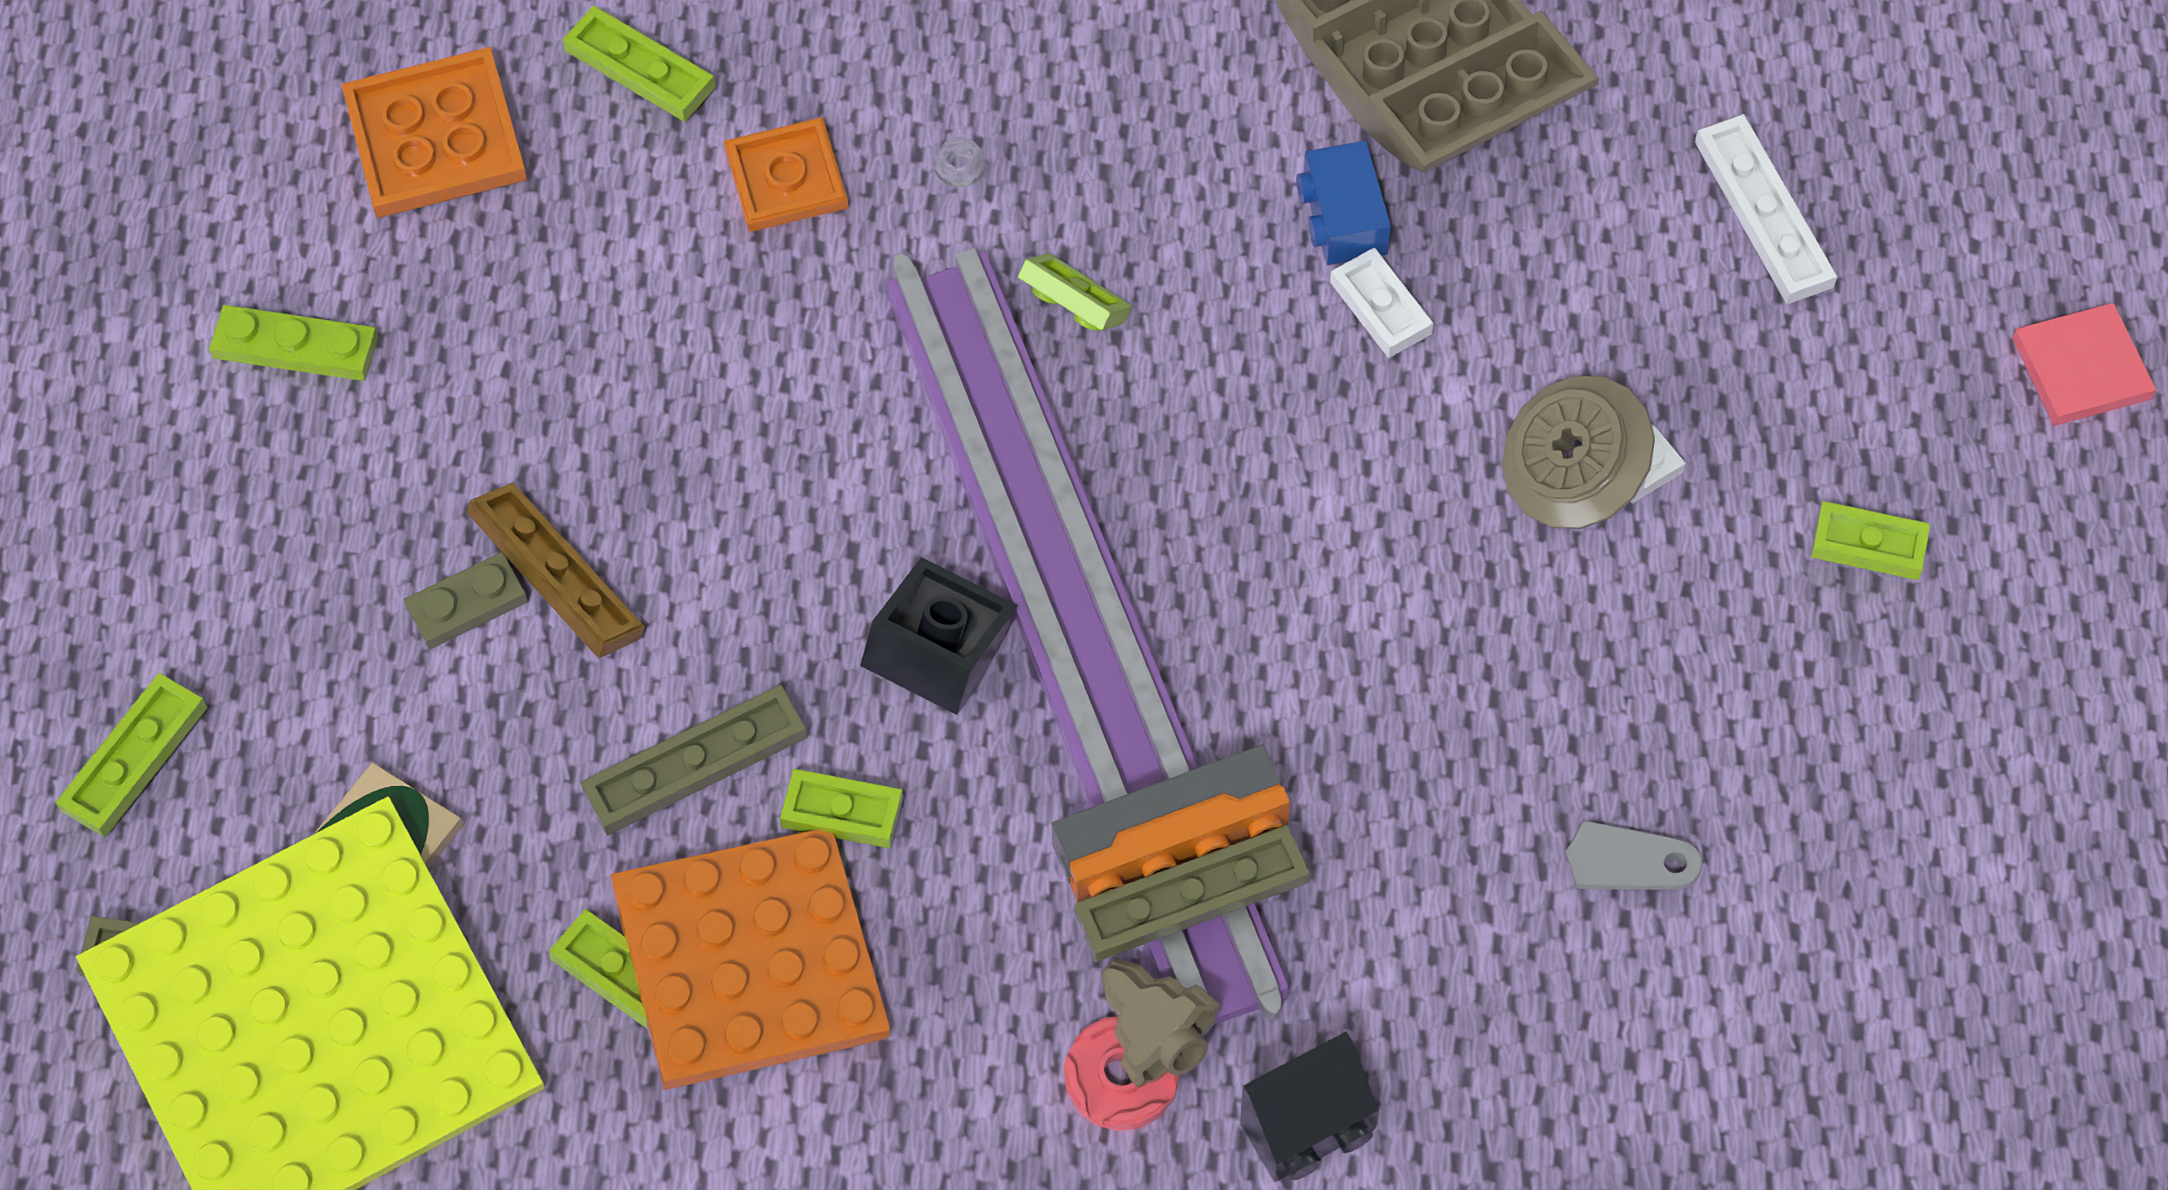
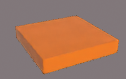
[723,117,849,232]

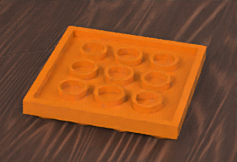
[610,830,890,1090]

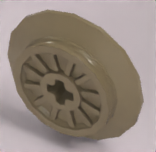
[1502,376,1655,529]

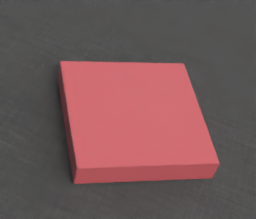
[2012,303,2156,426]

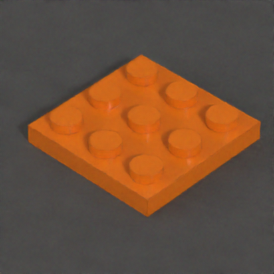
[341,47,527,218]

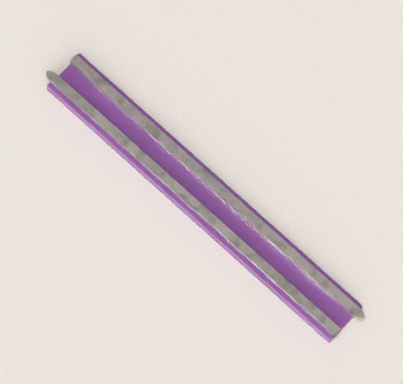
[886,248,1289,1025]

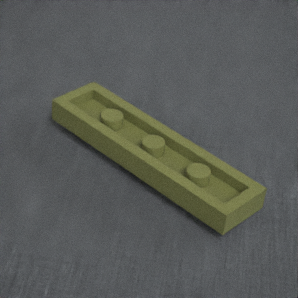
[580,684,808,836]
[1074,825,1310,962]

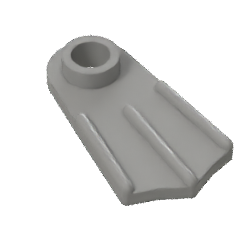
[1565,821,1702,890]

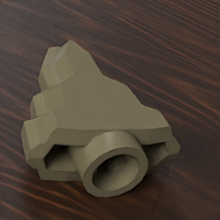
[1101,957,1221,1087]

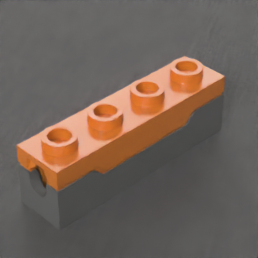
[1051,744,1290,902]

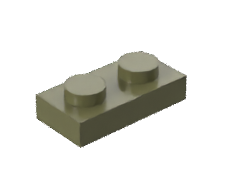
[403,552,528,650]

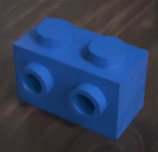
[1296,140,1391,266]

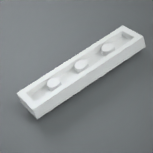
[1695,114,1837,304]

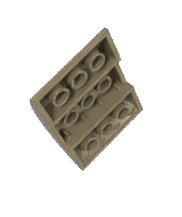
[1275,0,1599,172]

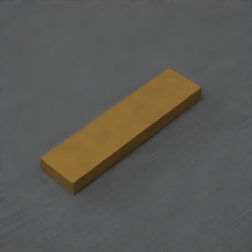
[467,482,645,659]

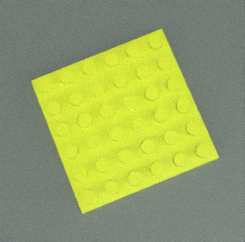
[76,796,545,1190]

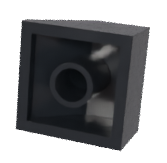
[860,557,1018,715]
[1240,1031,1379,1183]

